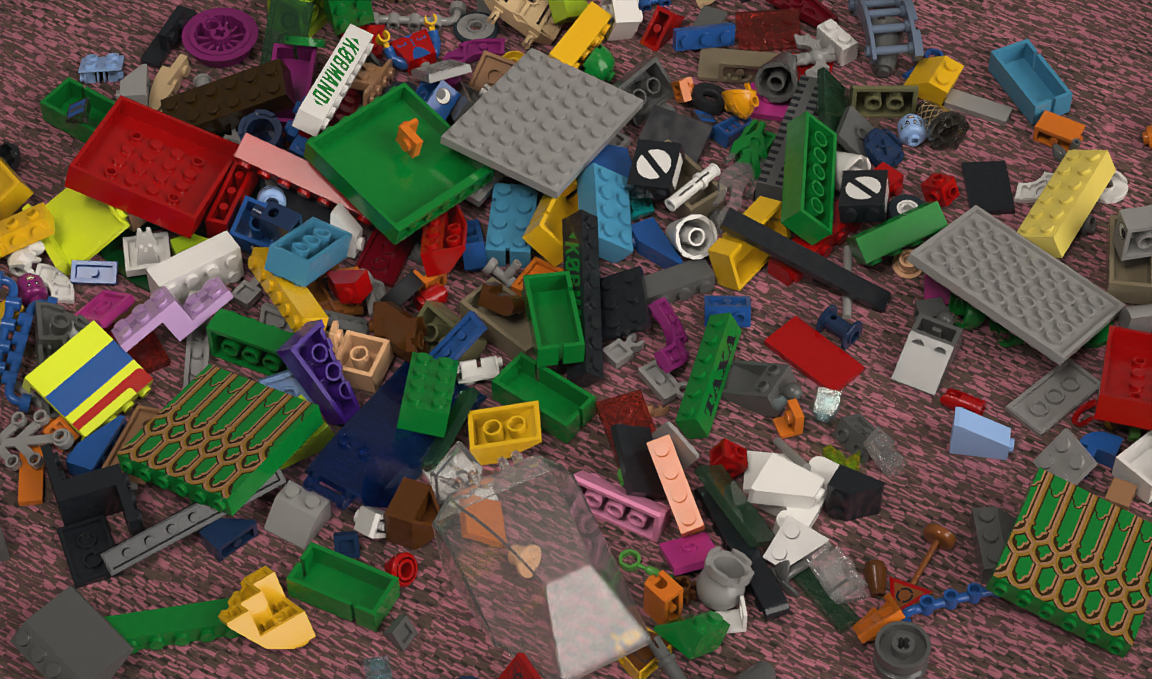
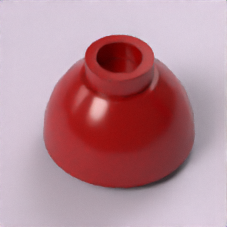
[384,552,418,587]

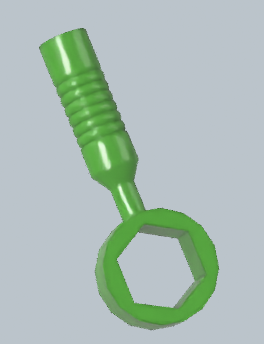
[619,549,675,579]

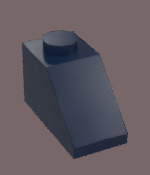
[199,518,258,562]

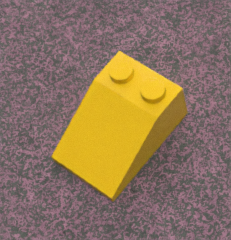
[467,401,542,466]

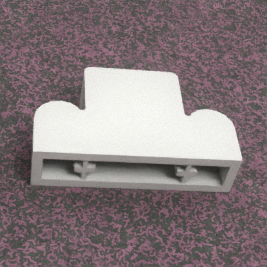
[758,456,839,537]

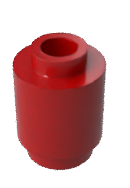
[413,283,449,312]

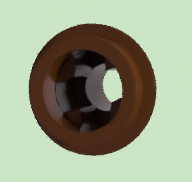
[863,560,888,598]

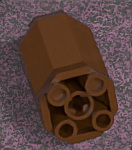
[369,301,429,363]

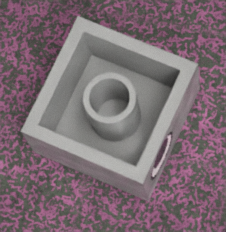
[1112,205,1152,261]

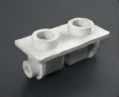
[456,355,503,385]

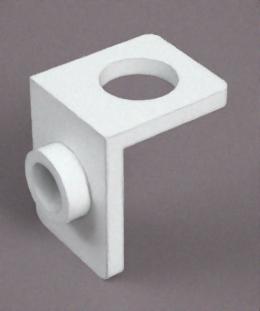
[715,595,747,634]

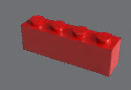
[205,160,259,238]

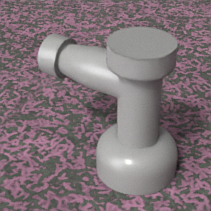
[482,257,522,288]

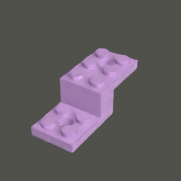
[111,276,234,352]

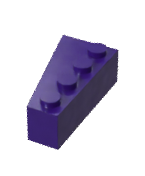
[276,319,360,425]

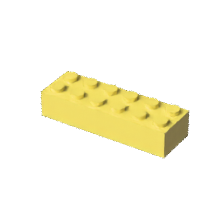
[1017,149,1116,258]

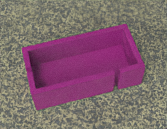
[271,43,319,134]

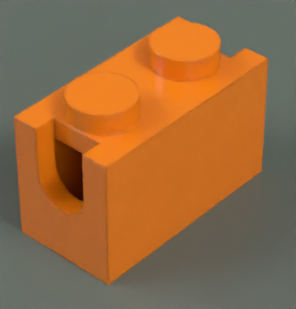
[1032,110,1086,152]
[643,570,683,624]

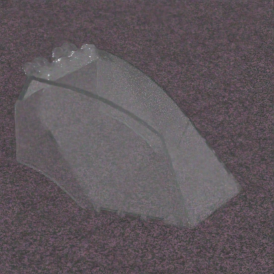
[432,450,652,679]

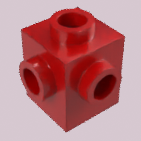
[920,173,960,207]
[709,438,748,480]

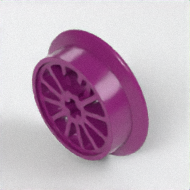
[182,8,258,68]

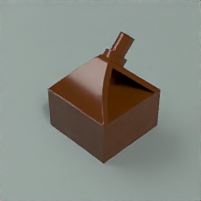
[384,477,460,550]

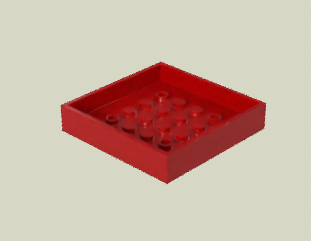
[64,95,239,239]
[1094,325,1152,430]

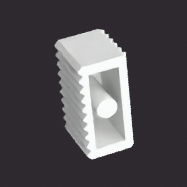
[816,19,859,66]

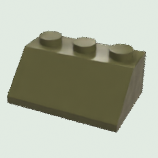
[849,85,919,118]
[417,300,488,362]

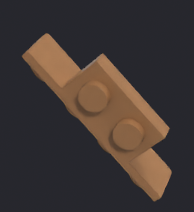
[349,59,395,106]

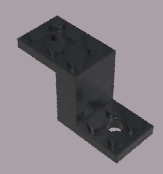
[40,444,145,536]

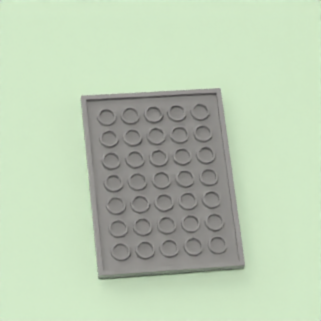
[440,48,644,199]
[907,205,1126,365]

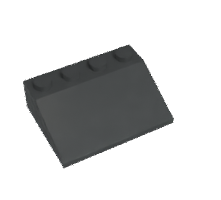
[10,585,134,679]

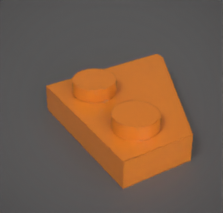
[852,593,905,644]

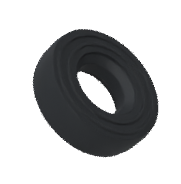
[691,82,726,114]

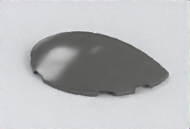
[35,301,91,420]

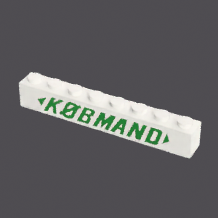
[292,24,374,137]

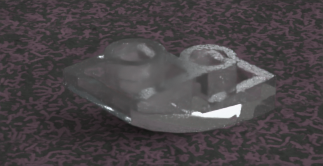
[863,426,908,480]

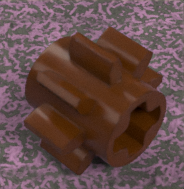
[674,575,697,606]

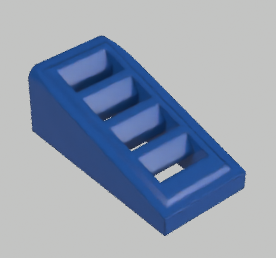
[710,115,753,149]

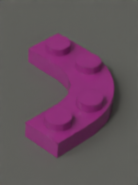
[442,38,505,88]
[648,297,689,374]

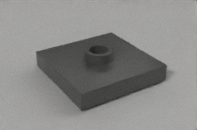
[836,105,874,160]

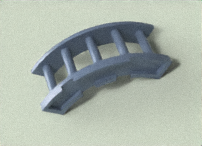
[848,0,924,64]

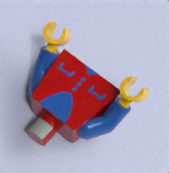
[376,13,441,75]

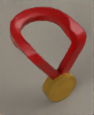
[1071,399,1117,431]

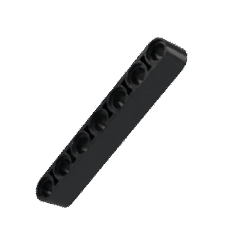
[694,481,790,622]

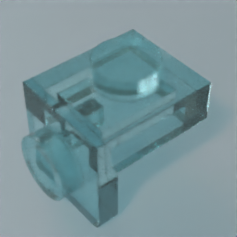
[812,387,842,422]

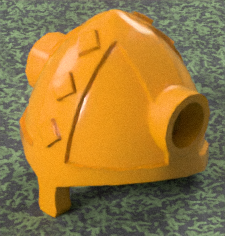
[721,82,759,120]

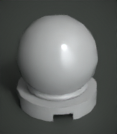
[696,546,754,611]

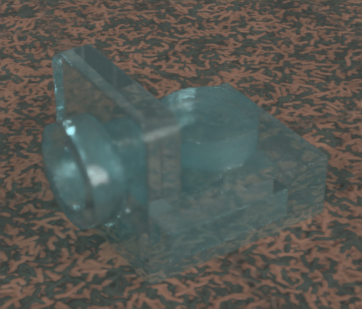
[363,655,393,679]

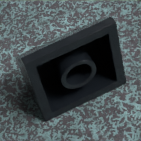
[824,464,885,522]

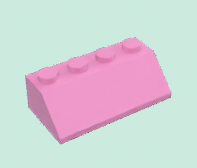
[569,470,671,542]

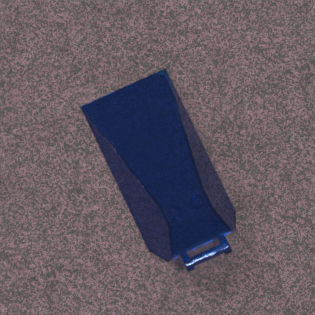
[302,361,487,510]

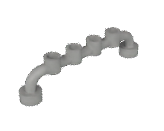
[366,1,467,30]

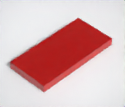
[764,315,865,397]

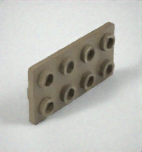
[697,48,779,84]

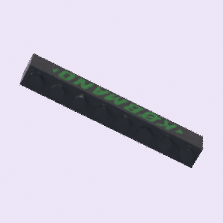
[562,209,604,388]

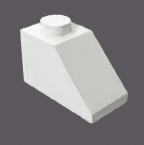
[330,204,365,258]
[354,505,387,538]

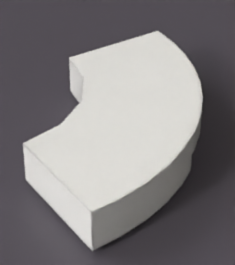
[1014,171,1054,203]
[35,263,75,304]

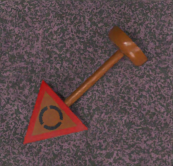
[889,523,956,611]

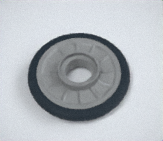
[453,11,499,42]

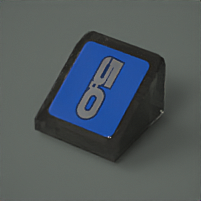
[66,97,91,124]
[690,109,718,126]

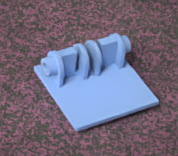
[78,53,124,84]

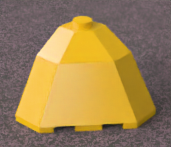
[218,565,316,649]

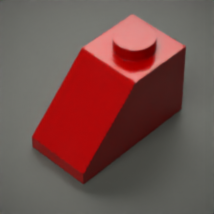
[640,5,685,52]
[326,269,373,304]

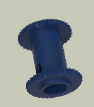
[816,305,863,349]

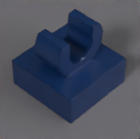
[333,531,360,558]

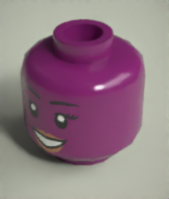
[16,273,48,307]

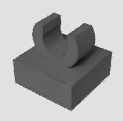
[383,614,418,651]

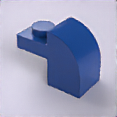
[1080,431,1124,479]

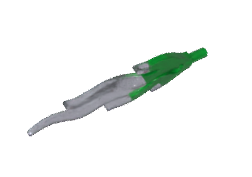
[712,121,768,234]

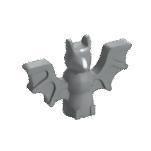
[793,33,836,79]

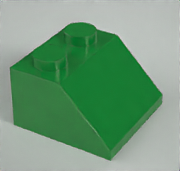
[653,610,730,660]

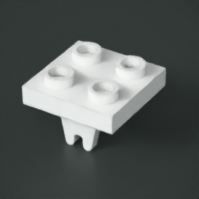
[123,227,171,277]

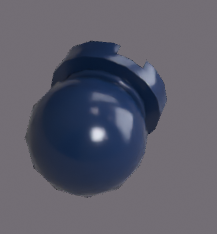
[238,109,285,149]

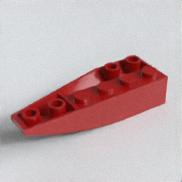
[420,204,468,277]

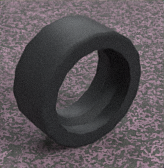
[380,271,424,307]

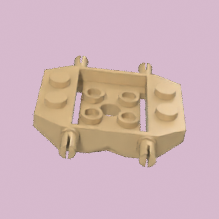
[483,0,564,49]

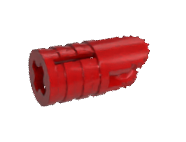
[939,388,987,416]

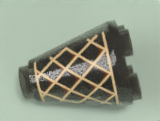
[916,100,970,152]

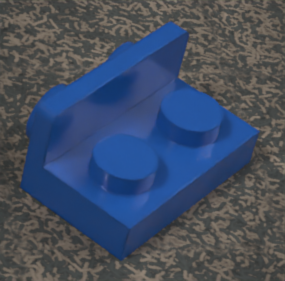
[704,295,751,327]

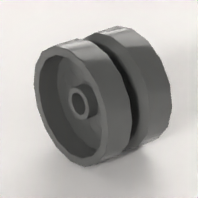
[872,621,931,679]

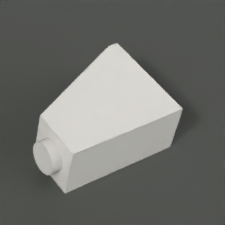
[747,452,825,509]

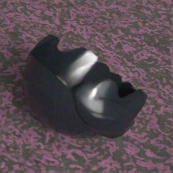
[0,142,21,172]

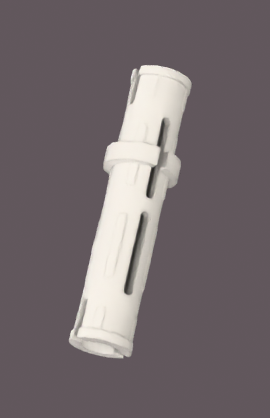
[665,163,721,212]

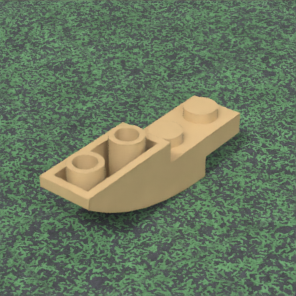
[149,54,191,112]

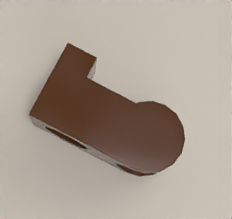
[478,282,525,316]

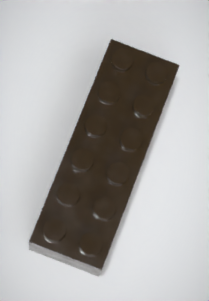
[161,58,296,135]

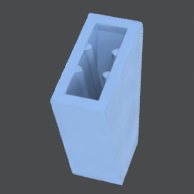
[949,407,1015,460]

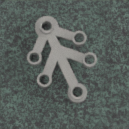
[0,409,74,471]

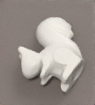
[4,241,45,277]

